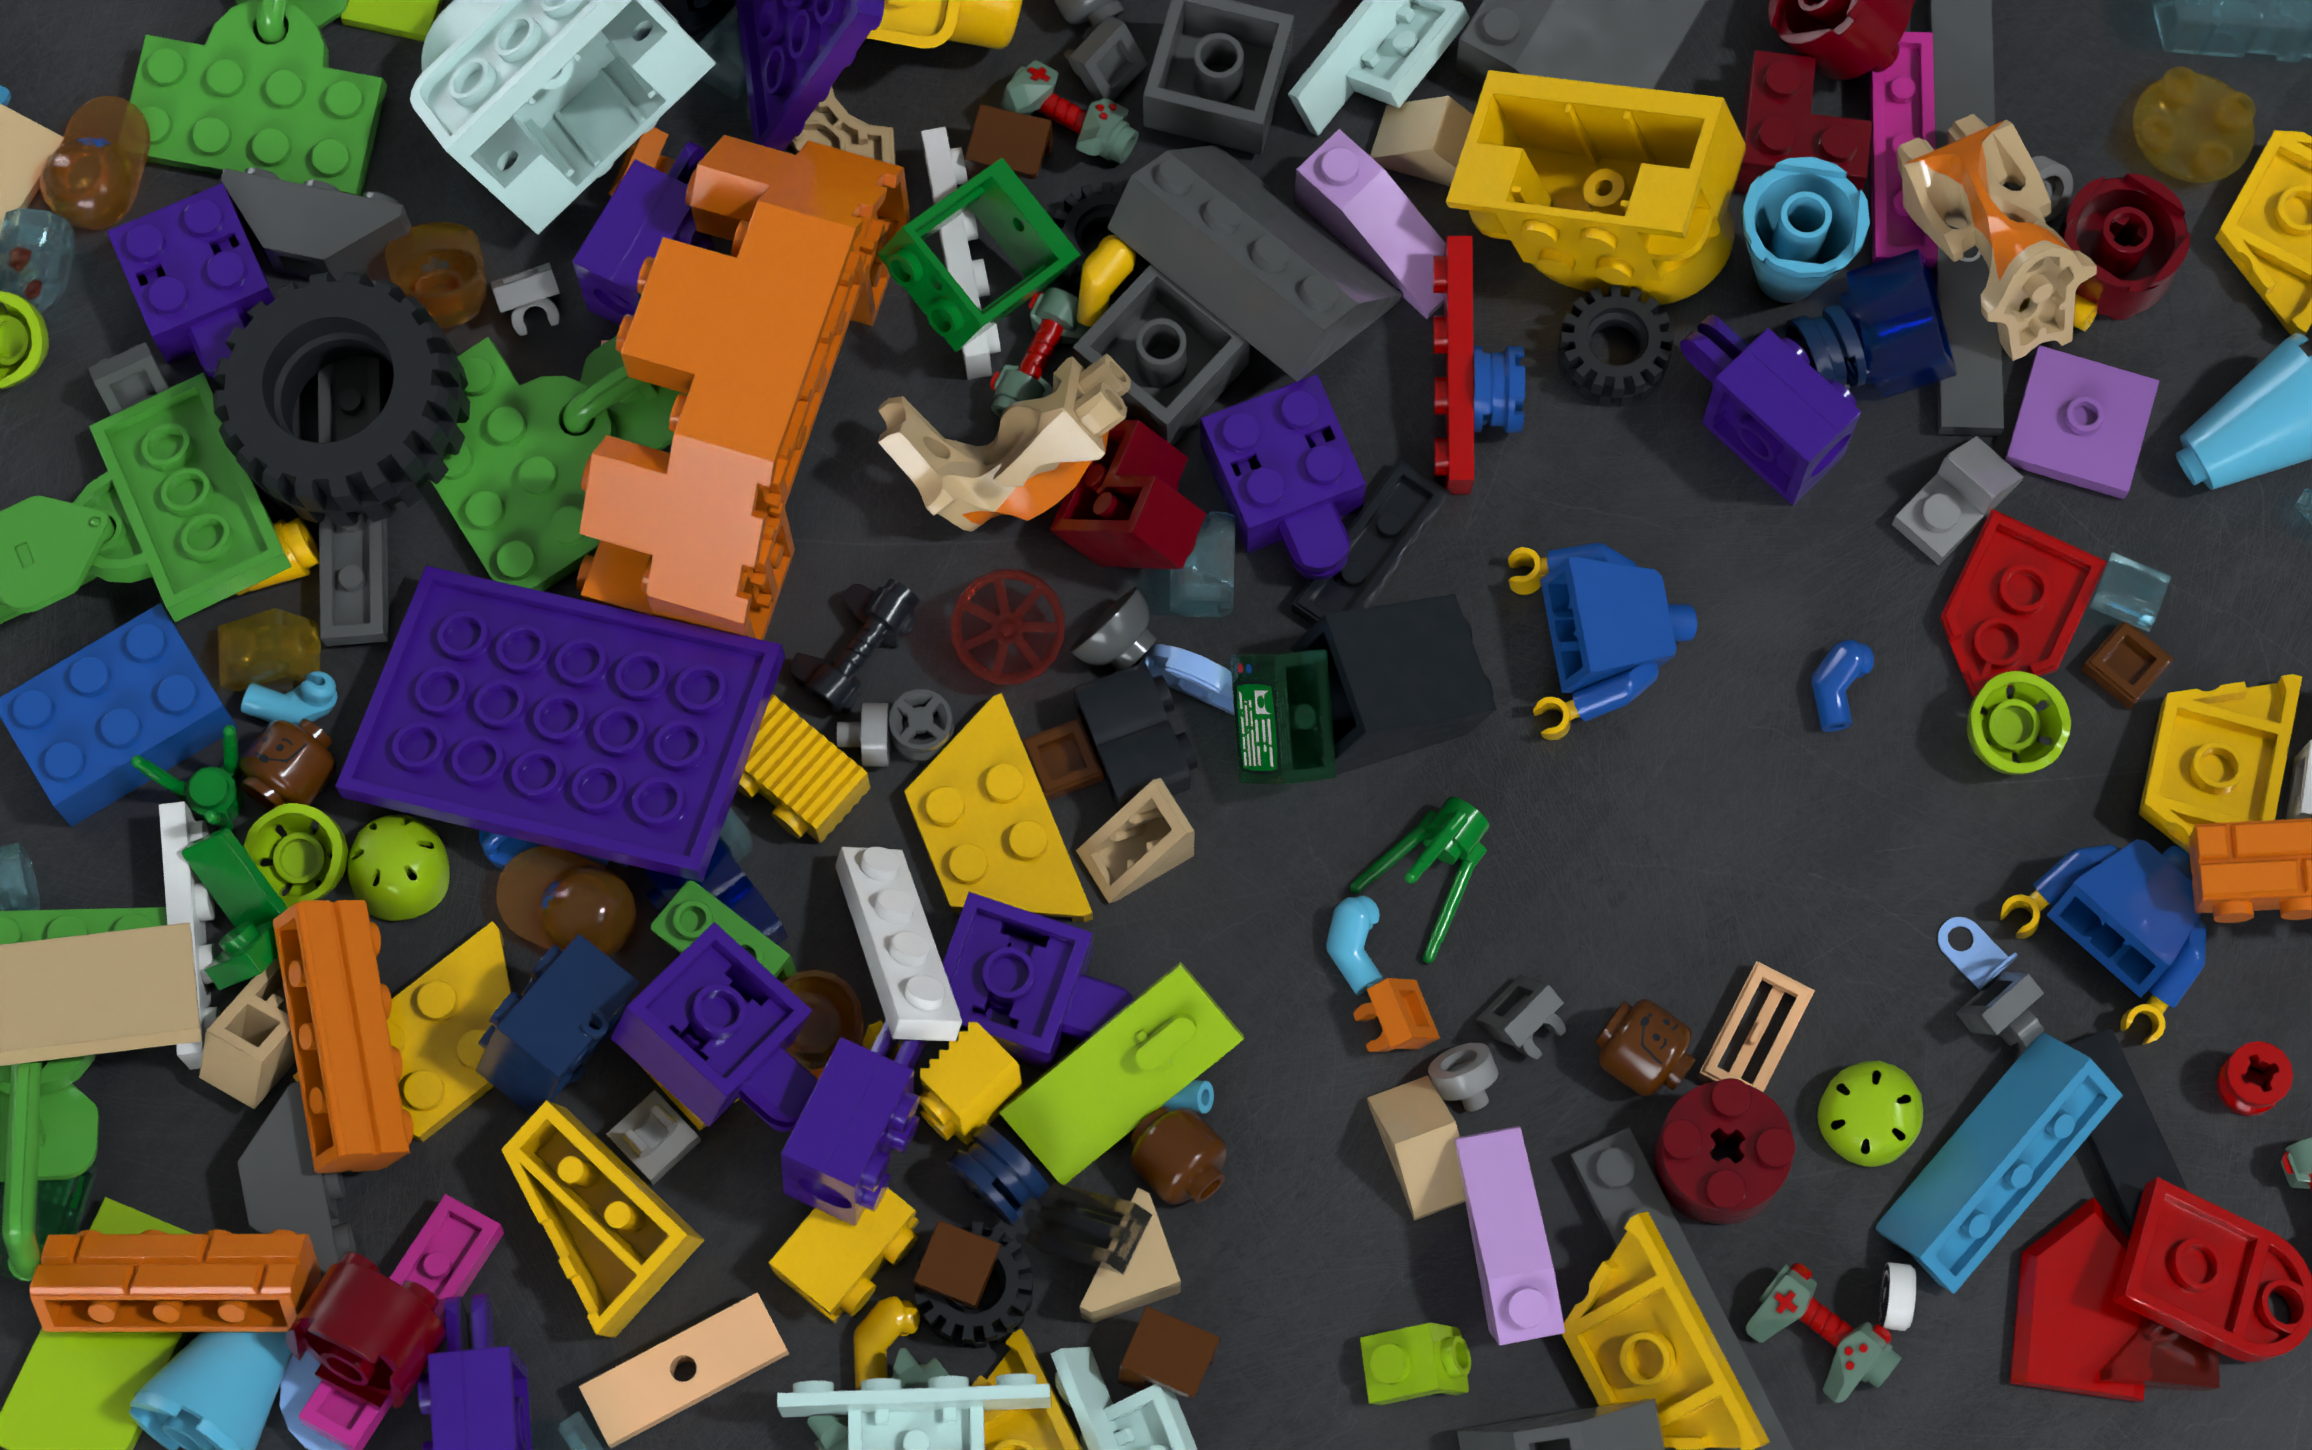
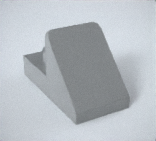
[1892,436,2023,566]

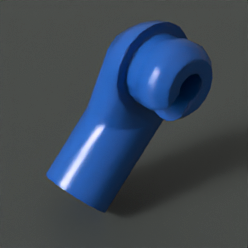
[1811,639,1874,732]

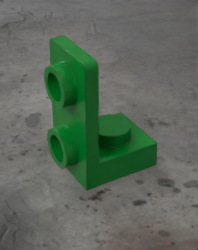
[181,828,288,990]

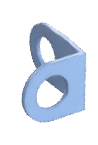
[1938,917,2018,991]

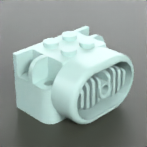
[410,0,716,235]

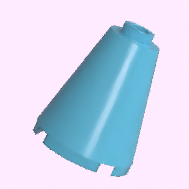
[1741,157,1870,303]
[2176,333,2312,490]
[129,1332,292,1450]

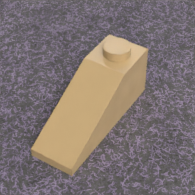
[199,957,296,1109]

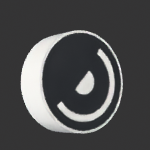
[1879,1262,1916,1331]

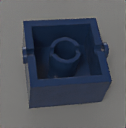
[475,934,641,1116]

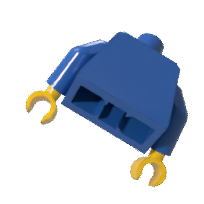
[1508,542,1697,741]
[2000,839,2206,1045]

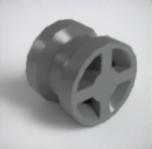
[889,689,955,764]

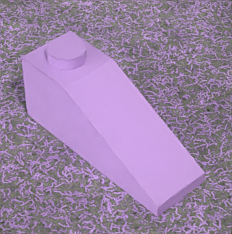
[1294,129,1446,319]
[1454,1126,1565,1345]

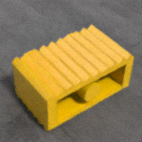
[737,694,870,843]
[919,1022,1023,1145]

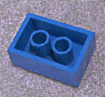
[0,603,238,827]

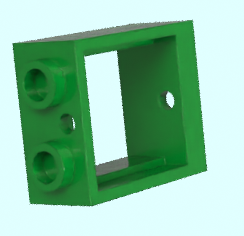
[877,158,1081,352]

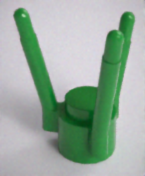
[131,725,244,831]
[1350,796,1489,964]

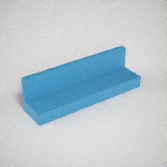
[1876,1033,2123,1294]

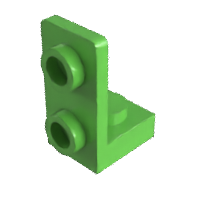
[651,880,797,987]

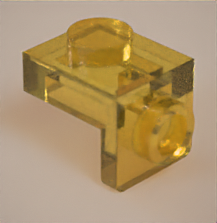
[218,608,321,691]

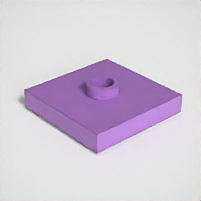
[2004,345,2160,500]

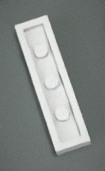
[921,127,1001,380]
[159,801,221,1070]
[835,847,962,1041]

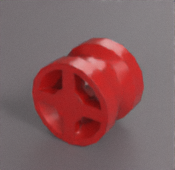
[2216,1041,2293,1116]

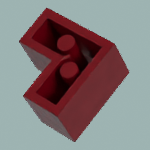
[1734,50,1872,194]
[1050,420,1206,569]

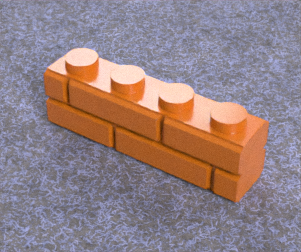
[2189,818,2312,923]
[272,900,414,1174]
[29,1229,321,1332]

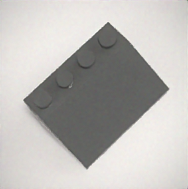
[1455,0,1708,89]
[1107,145,1404,382]

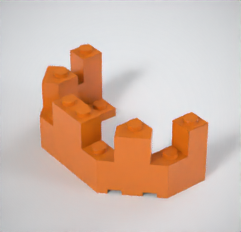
[576,135,911,640]

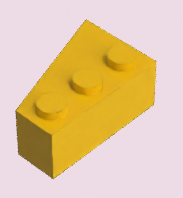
[501,1100,704,1338]

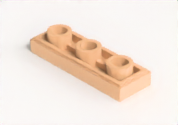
[579,1292,789,1448]

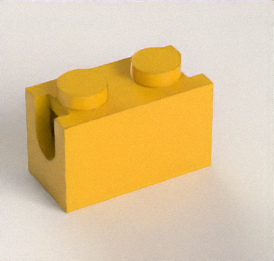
[769,1187,919,1324]

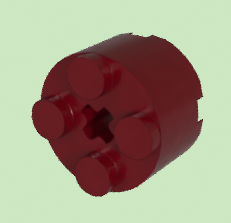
[1768,0,1915,80]
[2057,173,2190,321]
[1654,1078,1796,1225]
[285,1252,445,1408]

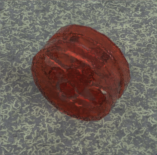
[951,569,1065,684]

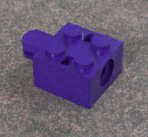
[572,142,714,326]
[107,183,276,383]
[1680,315,1861,506]
[1200,374,1366,580]
[942,892,1133,1070]
[611,922,818,1132]
[781,1021,927,1226]
[418,1293,533,1450]

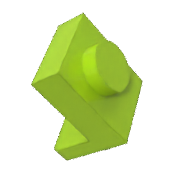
[1360,1323,1471,1405]

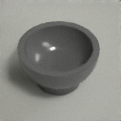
[1070,587,1157,672]

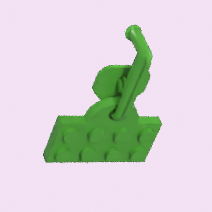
[118,0,387,196]
[384,336,688,591]
[0,373,292,624]
[0,907,167,1281]

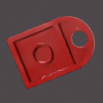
[2112,1177,2312,1362]

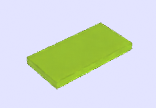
[0,1197,193,1450]

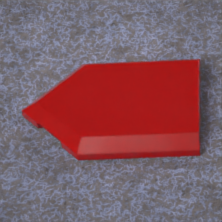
[1940,509,2108,699]
[2009,1197,2150,1402]

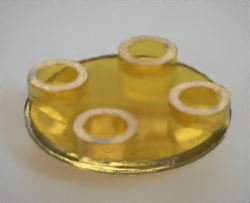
[2133,67,2256,183]

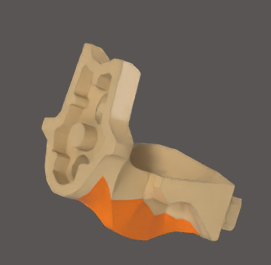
[1897,114,2097,361]
[878,354,1131,532]

